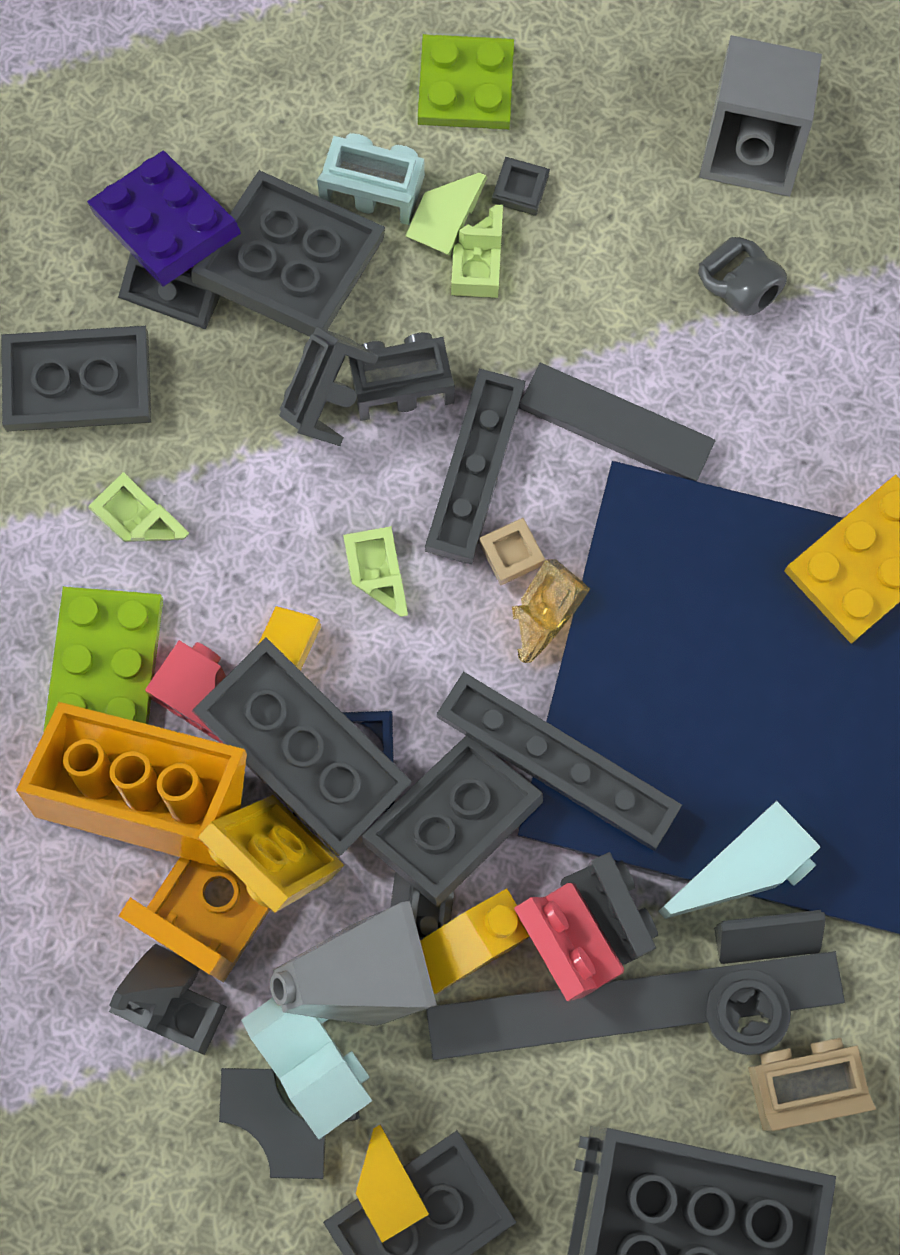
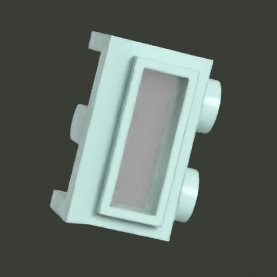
[317,133,425,225]

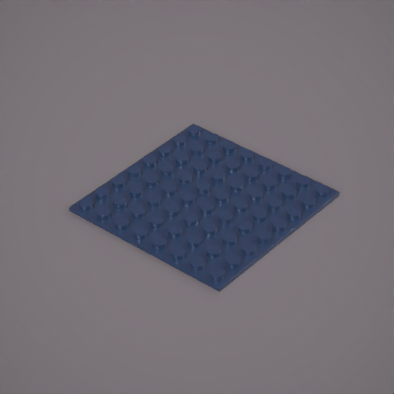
[517,461,900,935]

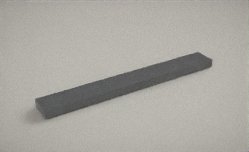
[426,951,845,1060]

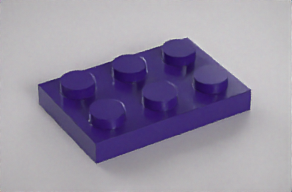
[87,150,241,287]

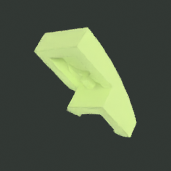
[406,173,487,256]
[88,472,189,542]
[343,526,408,617]

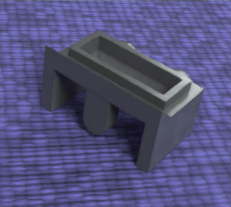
[279,327,379,446]
[349,332,455,421]

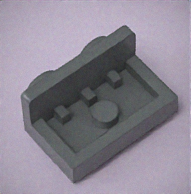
[560,852,658,965]

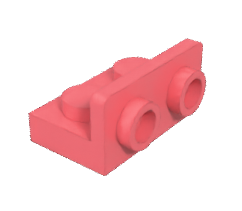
[514,883,624,1001]

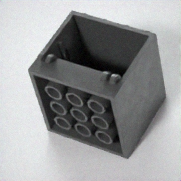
[567,1126,836,1255]

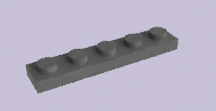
[437,671,682,851]

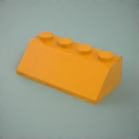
[16,702,247,868]

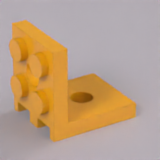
[118,857,271,983]

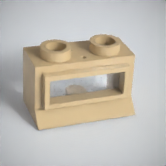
[748,1038,876,1131]

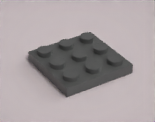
[191,170,385,337]

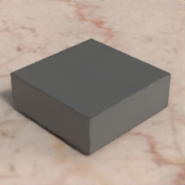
[492,156,550,216]

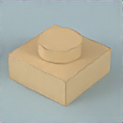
[479,518,545,586]

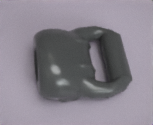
[698,237,787,316]

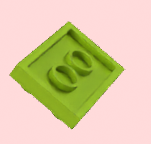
[43,586,164,732]

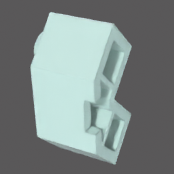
[241,997,372,1139]

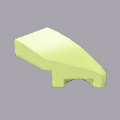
[451,205,503,298]

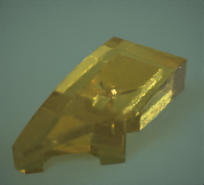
[512,559,590,663]

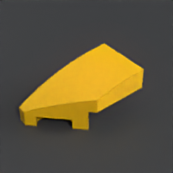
[355,1124,429,1243]

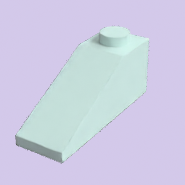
[658,801,820,919]

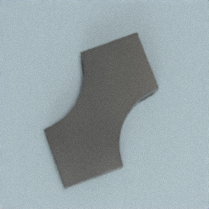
[219,1068,325,1179]

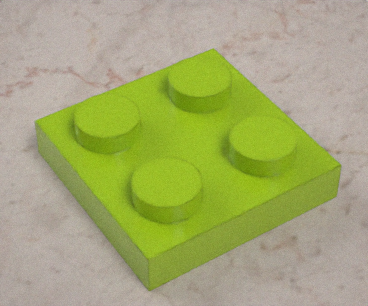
[418,34,514,130]

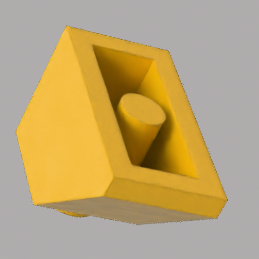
[420,888,530,995]

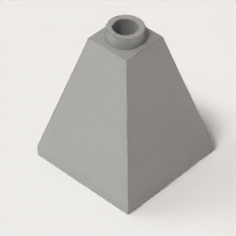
[270,901,437,1026]

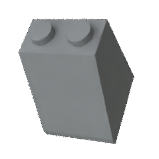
[699,35,822,197]

